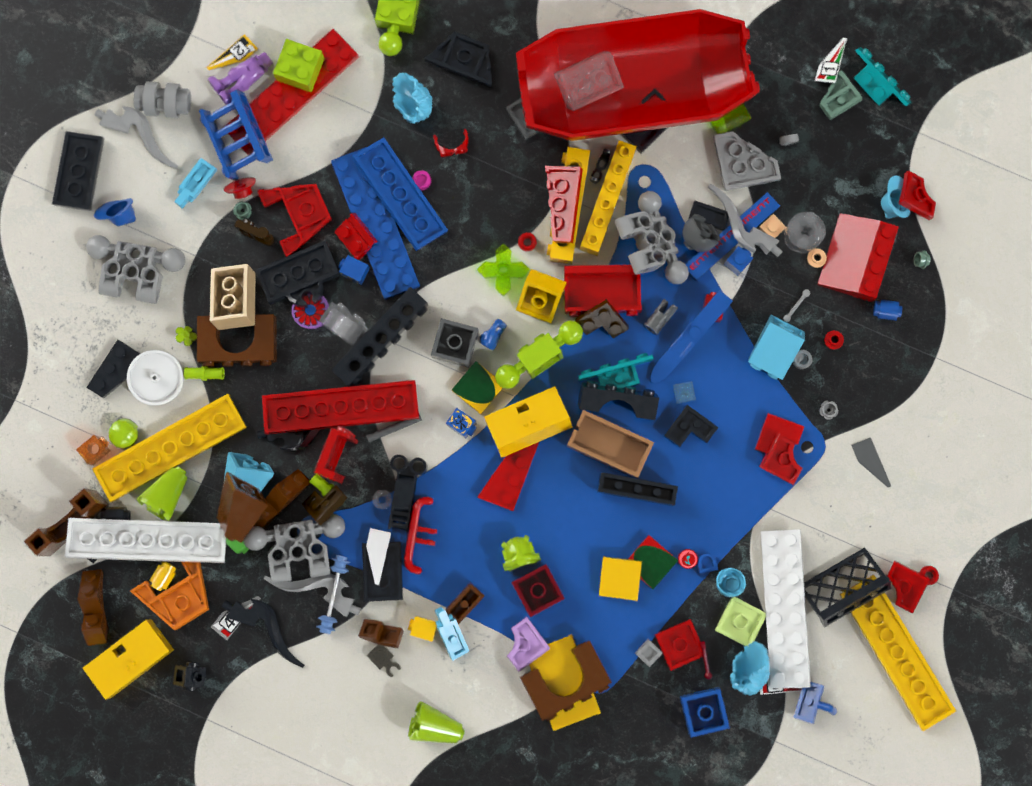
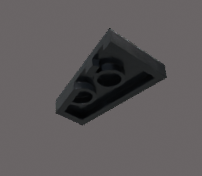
[86,339,141,398]

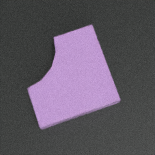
[507,617,550,672]

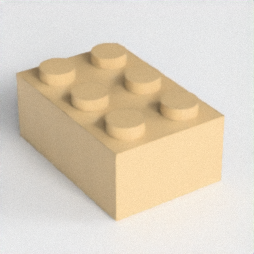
[210,264,256,330]

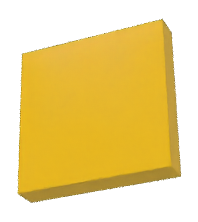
[599,556,642,601]

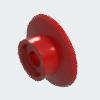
[223,177,256,199]

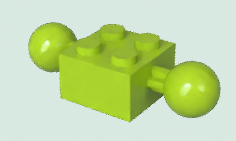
[375,0,420,56]
[495,320,583,389]

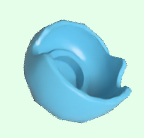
[716,567,746,597]

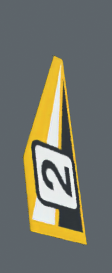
[206,34,258,70]

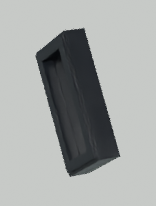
[688,200,729,231]

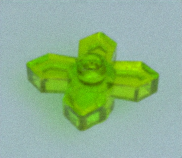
[477,244,529,297]

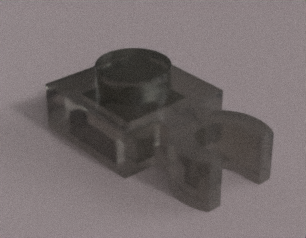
[367,644,401,677]

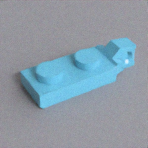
[174,158,217,209]
[435,607,469,661]

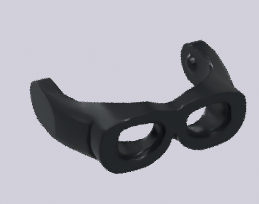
[589,149,611,184]

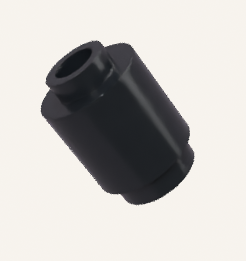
[100,507,131,520]

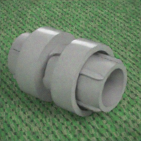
[134,81,191,118]

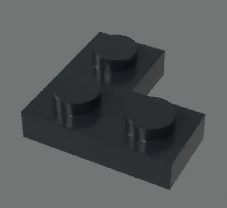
[664,405,719,447]

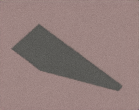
[851,437,891,487]

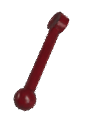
[700,641,712,679]

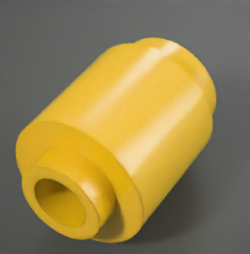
[149,561,176,591]

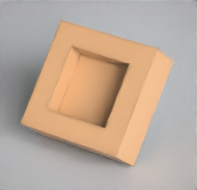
[759,214,786,238]

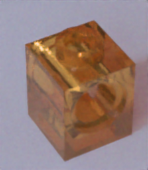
[76,435,111,465]

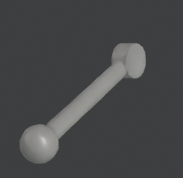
[783,289,810,322]

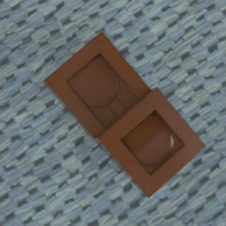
[358,619,404,648]

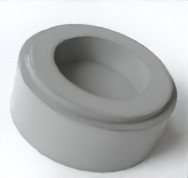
[779,134,799,146]
[792,350,812,369]

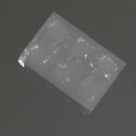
[554,50,624,111]

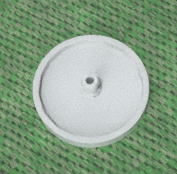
[127,350,184,406]

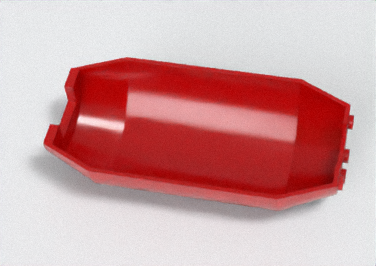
[516,9,760,141]

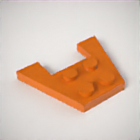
[130,562,209,630]

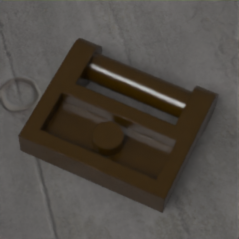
[234,219,274,246]

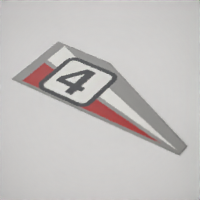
[211,596,261,640]

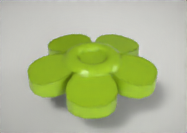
[175,326,197,346]

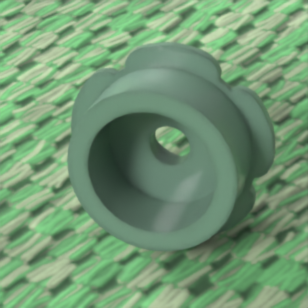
[233,201,252,220]
[914,250,931,269]

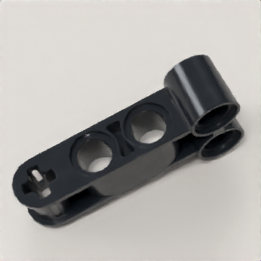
[388,454,428,532]

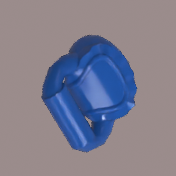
[479,319,507,351]

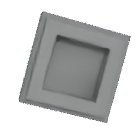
[635,639,662,667]

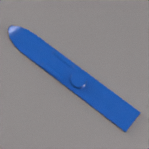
[650,290,733,383]

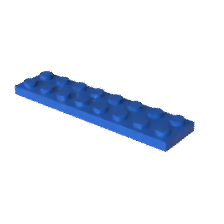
[331,147,420,300]

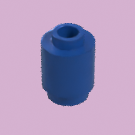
[873,299,902,321]

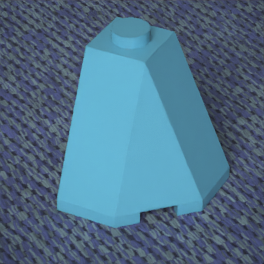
[224,452,274,491]

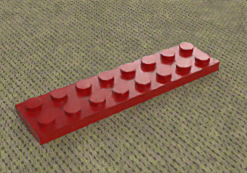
[224,28,359,155]
[262,380,419,435]

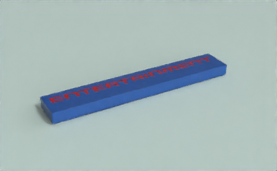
[686,192,780,281]

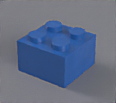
[679,687,730,737]

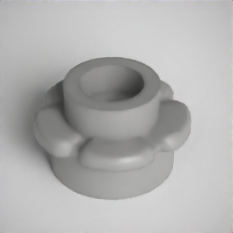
[819,401,838,420]

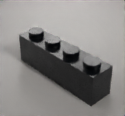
[597,472,678,506]

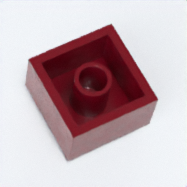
[512,564,565,617]

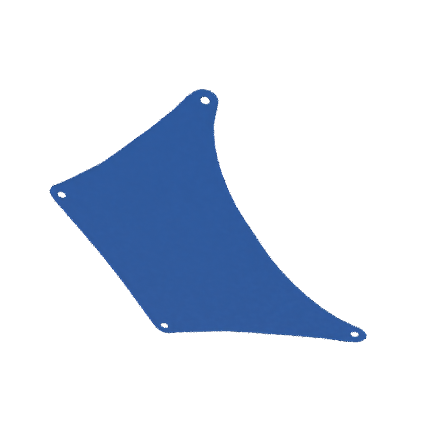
[297,164,826,694]

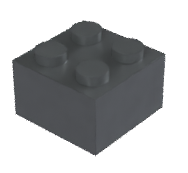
[431,318,479,368]

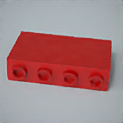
[564,265,642,317]
[314,426,358,484]

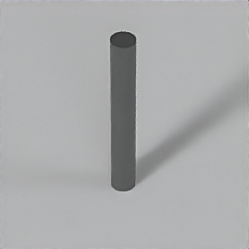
[366,414,422,442]

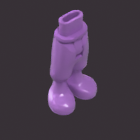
[207,52,273,105]

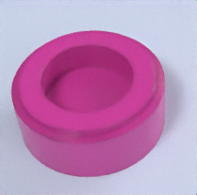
[412,170,431,190]

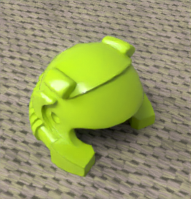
[501,535,541,571]

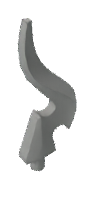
[95,106,178,169]
[708,184,783,257]
[264,574,361,617]

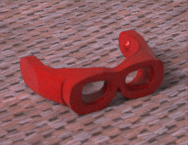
[433,129,468,157]

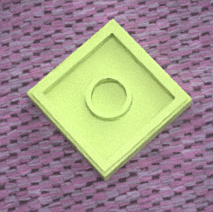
[715,597,766,646]

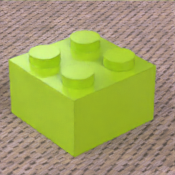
[273,39,324,92]

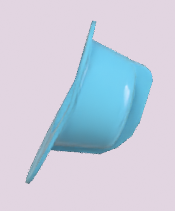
[881,175,910,219]

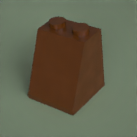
[217,472,268,543]

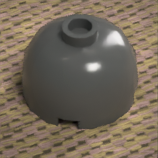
[682,214,720,252]

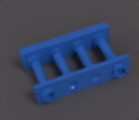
[199,90,273,180]

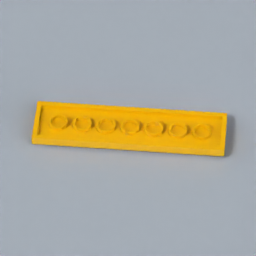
[92,394,247,503]
[840,575,957,731]

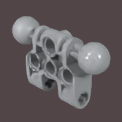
[615,191,689,285]
[86,235,185,304]
[243,514,345,584]

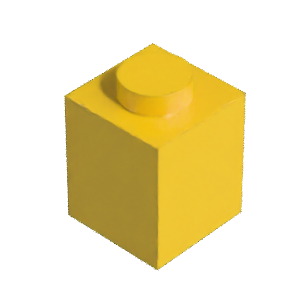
[408,616,437,642]

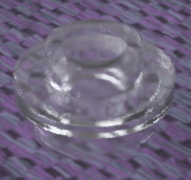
[373,490,392,509]

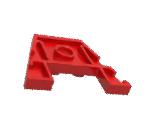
[257,184,332,257]

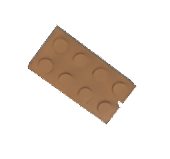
[567,410,654,479]

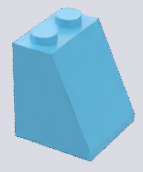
[748,315,805,380]

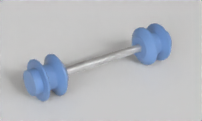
[316,555,351,634]

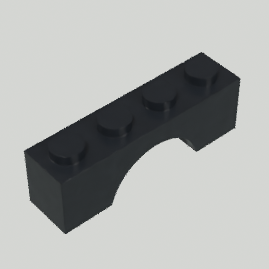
[577,381,659,420]

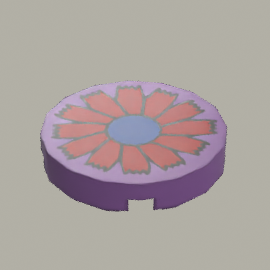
[292,294,330,329]

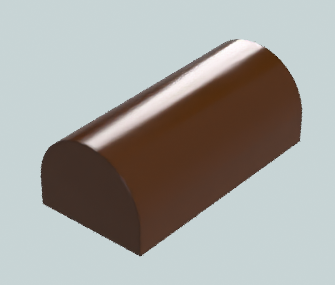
[445,582,485,625]

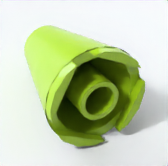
[136,466,188,521]
[408,701,465,743]

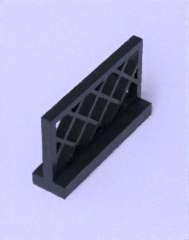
[804,547,892,628]

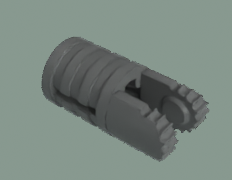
[644,299,678,335]

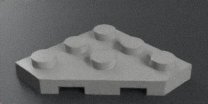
[713,132,781,191]

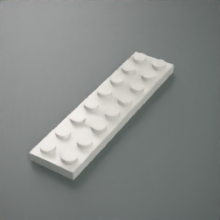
[65,518,226,563]
[761,529,811,688]

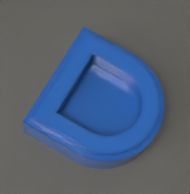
[697,552,718,573]

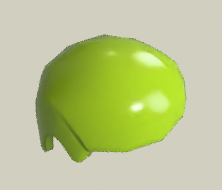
[108,418,138,449]

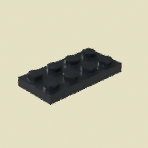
[52,131,104,211]

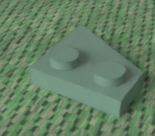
[820,70,863,120]

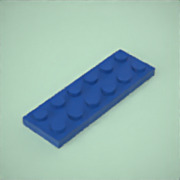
[352,137,448,251]

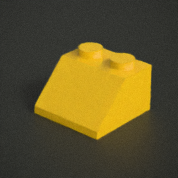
[516,269,567,323]

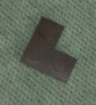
[575,299,629,338]
[302,485,348,526]

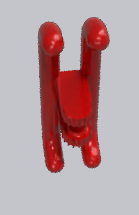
[404,497,437,574]

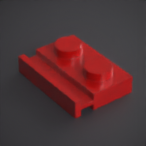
[334,213,377,260]

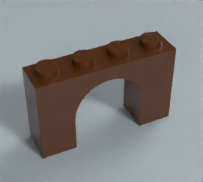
[197,314,277,367]
[24,488,109,556]
[519,640,612,722]

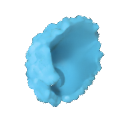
[392,73,432,124]
[730,641,770,695]

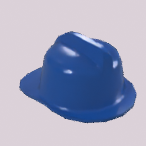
[94,198,136,226]

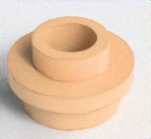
[807,249,827,268]

